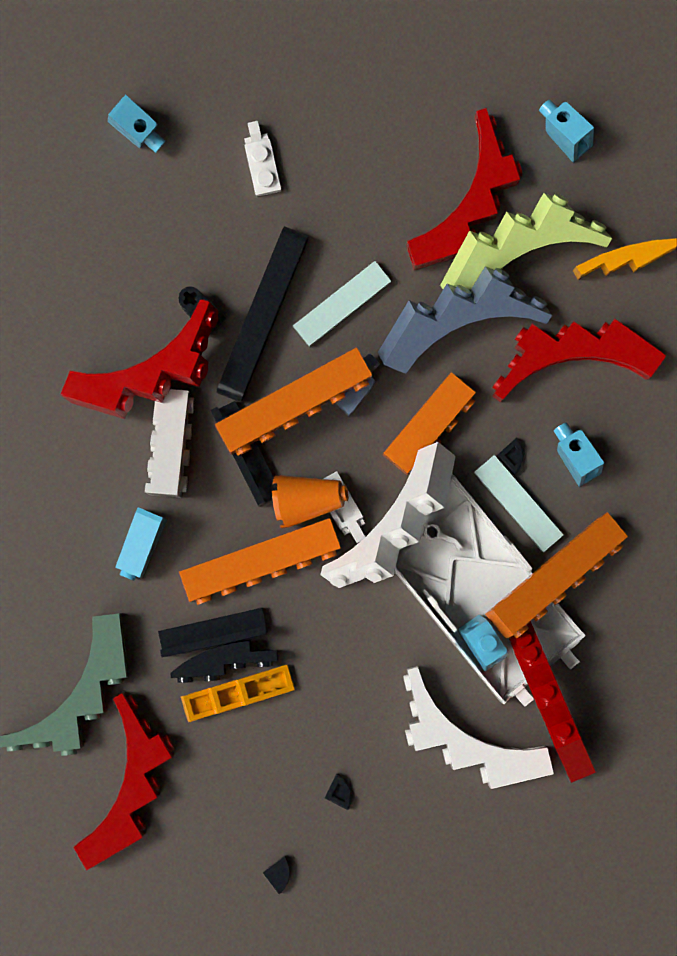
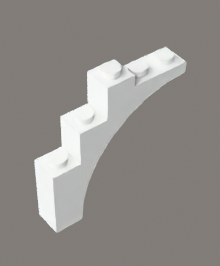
[321,442,455,588]
[403,666,554,789]

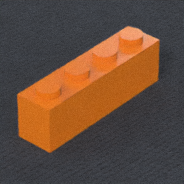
[383,372,476,475]

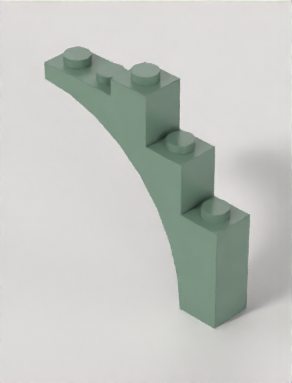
[0,613,129,756]

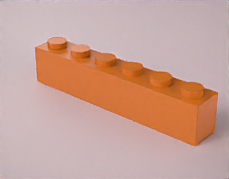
[215,347,372,456]
[485,512,628,639]
[179,518,341,605]

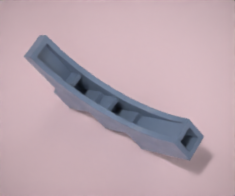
[378,266,552,374]

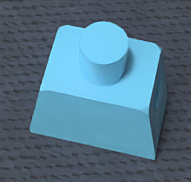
[108,94,166,153]
[539,100,594,163]
[554,422,604,487]
[457,615,508,672]

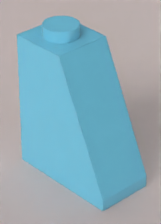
[115,507,167,581]

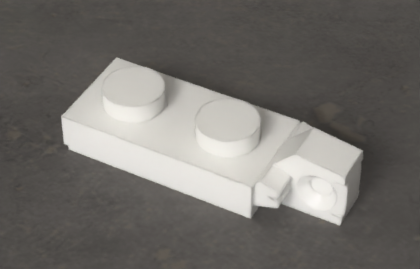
[244,121,281,197]
[324,471,365,544]

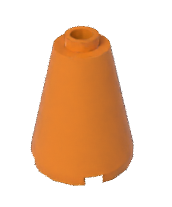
[272,475,349,528]

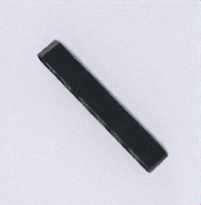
[216,226,309,403]

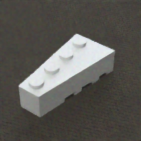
[145,389,194,498]

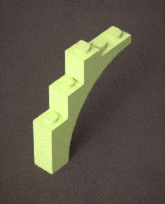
[440,193,612,291]

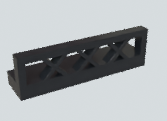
[210,401,277,507]
[158,608,268,658]

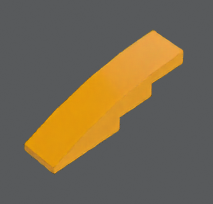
[573,238,677,279]
[181,665,295,722]

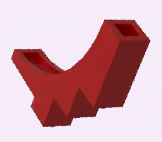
[406,108,522,270]
[60,299,219,419]
[492,319,666,402]
[509,621,596,783]
[73,692,175,871]

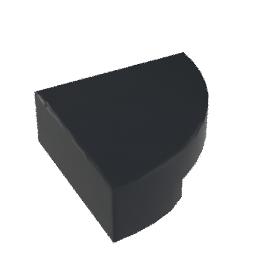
[496,437,523,475]
[324,774,351,810]
[263,856,290,894]

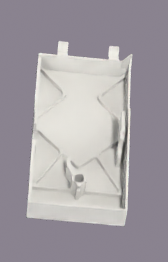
[395,474,586,707]

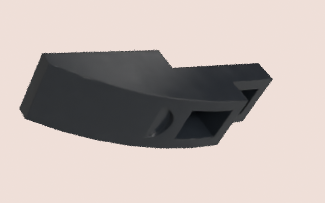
[170,641,278,683]

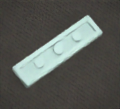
[293,261,391,347]
[474,455,563,552]

